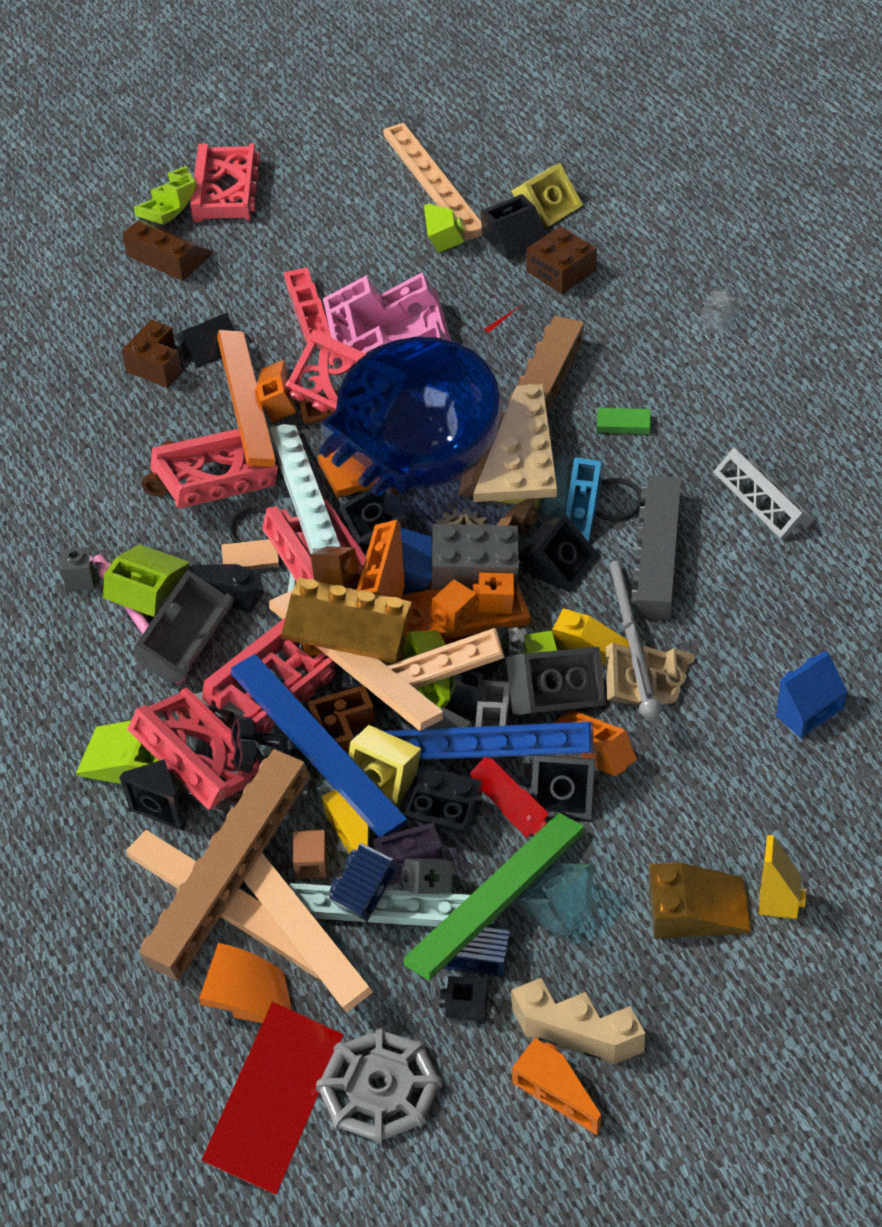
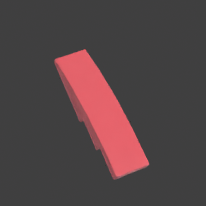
[284,267,332,343]

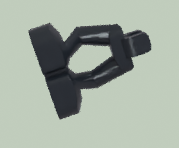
[231,716,301,772]

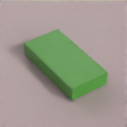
[597,408,650,434]

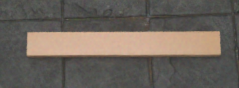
[383,123,482,241]
[269,591,444,731]
[126,830,320,980]
[244,853,373,1013]

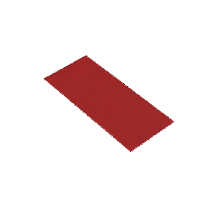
[201,1001,344,1195]

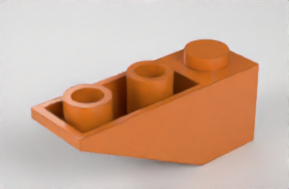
[257,360,297,422]

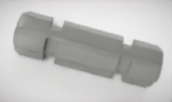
[509,627,528,644]

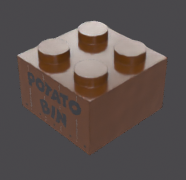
[526,226,597,294]

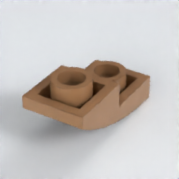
[459,442,493,498]
[497,499,538,536]

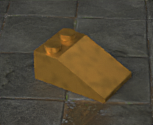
[648,863,751,938]

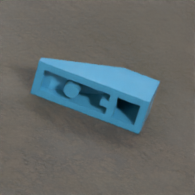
[565,457,604,542]

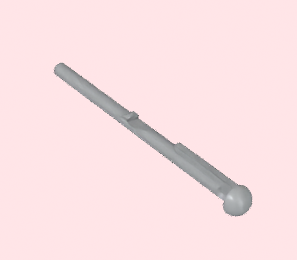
[610,561,662,719]

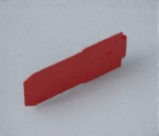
[470,757,549,837]

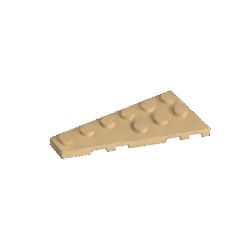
[473,384,557,502]

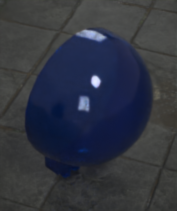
[319,337,501,497]

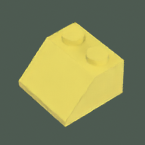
[511,163,583,228]
[349,725,421,810]

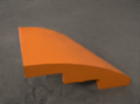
[318,451,413,498]
[199,943,292,1023]

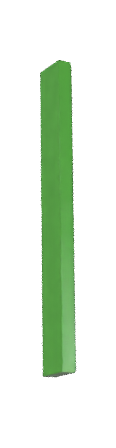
[404,813,584,981]

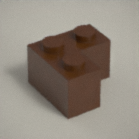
[122,319,182,388]
[311,546,363,590]
[308,685,376,755]

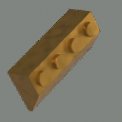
[281,578,412,663]

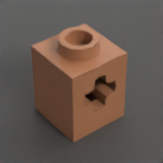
[293,829,327,880]

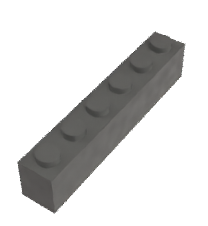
[631,475,681,620]

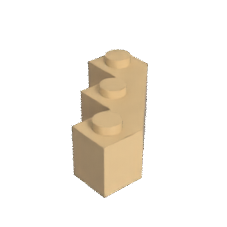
[511,978,645,1065]

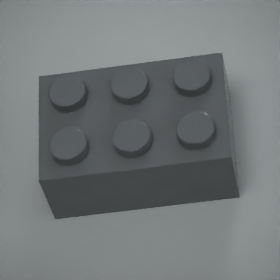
[432,524,519,591]

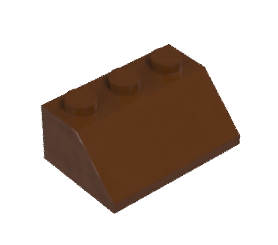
[122,220,213,281]

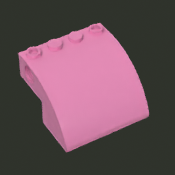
[323,272,456,380]

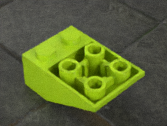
[103,544,190,617]
[76,720,169,784]

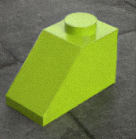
[424,204,466,253]

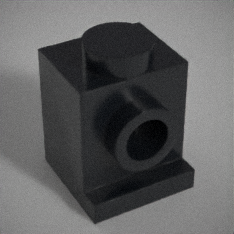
[440,976,489,1024]

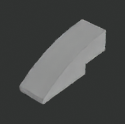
[475,680,511,760]

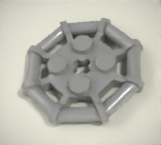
[316,1027,442,1144]

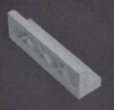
[713,448,815,540]

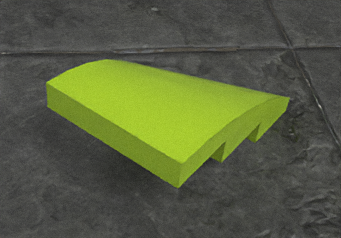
[134,166,196,225]

